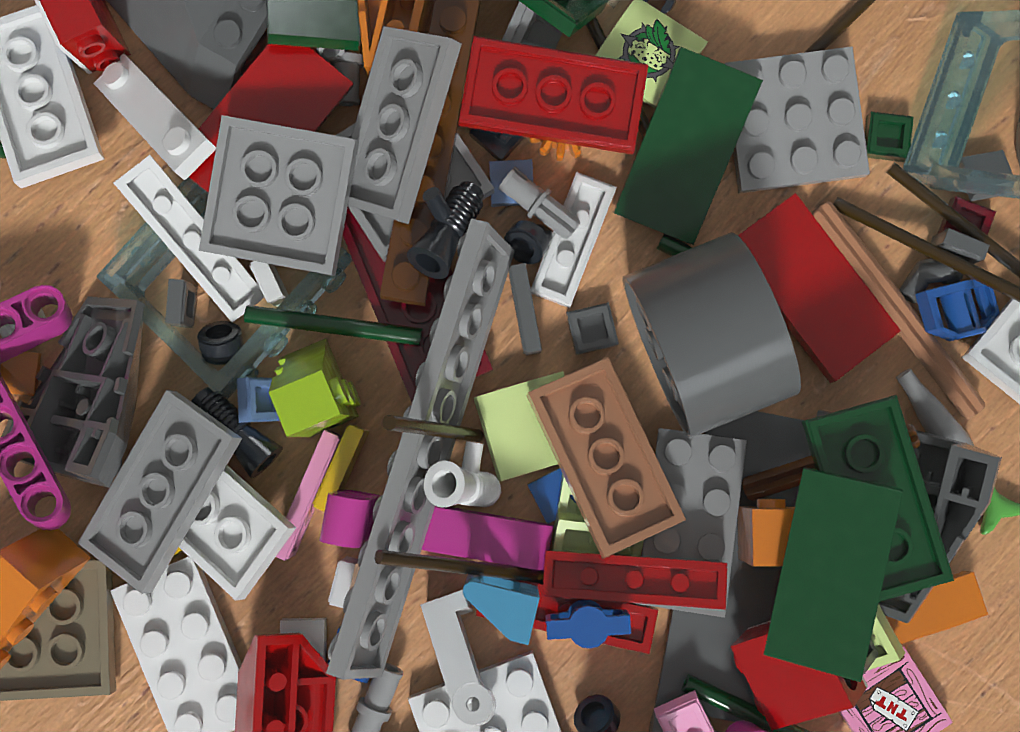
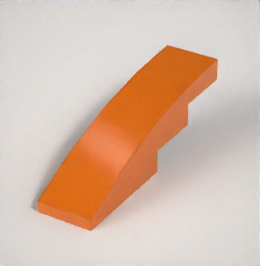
[886,571,988,644]

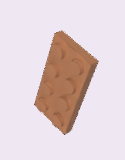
[527,358,686,559]

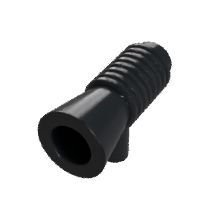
[407,181,484,279]
[191,387,283,479]

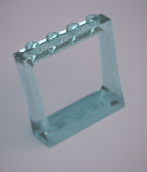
[903,10,1020,199]
[96,177,353,399]

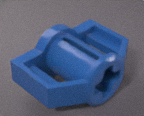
[915,279,1000,342]
[545,599,631,649]

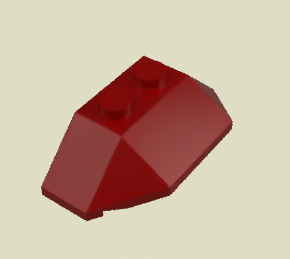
[235,633,336,732]

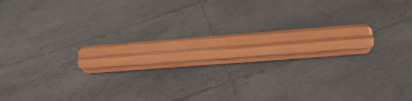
[812,201,985,418]

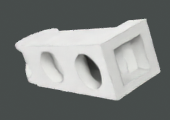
[420,590,496,726]

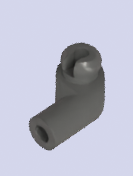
[899,258,964,303]

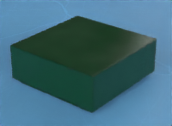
[865,111,914,162]

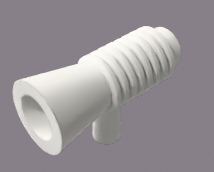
[424,441,501,507]

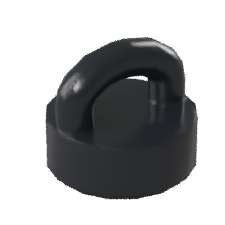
[504,220,553,264]
[197,321,244,365]
[574,694,621,732]

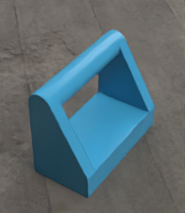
[463,575,540,645]

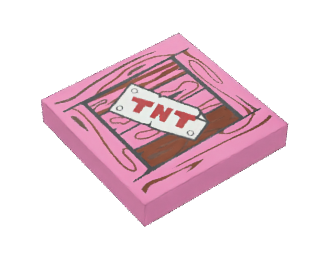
[839,646,953,732]

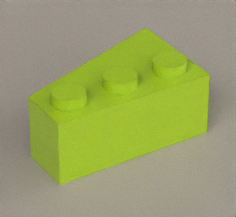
[269,338,361,437]

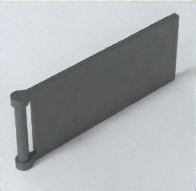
[649,411,809,732]

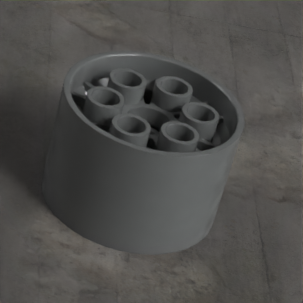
[622,232,801,438]

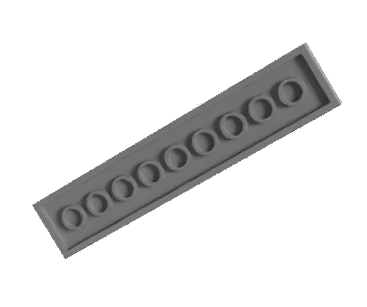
[326,219,515,680]

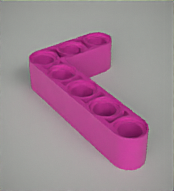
[0,285,73,531]
[319,489,554,570]

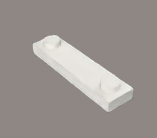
[93,53,216,180]
[114,155,264,323]

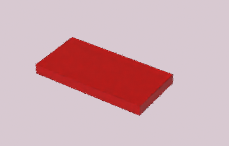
[459,36,648,155]
[189,44,354,193]
[738,193,901,383]

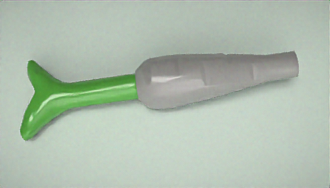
[896,369,1020,535]

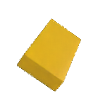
[312,425,369,512]

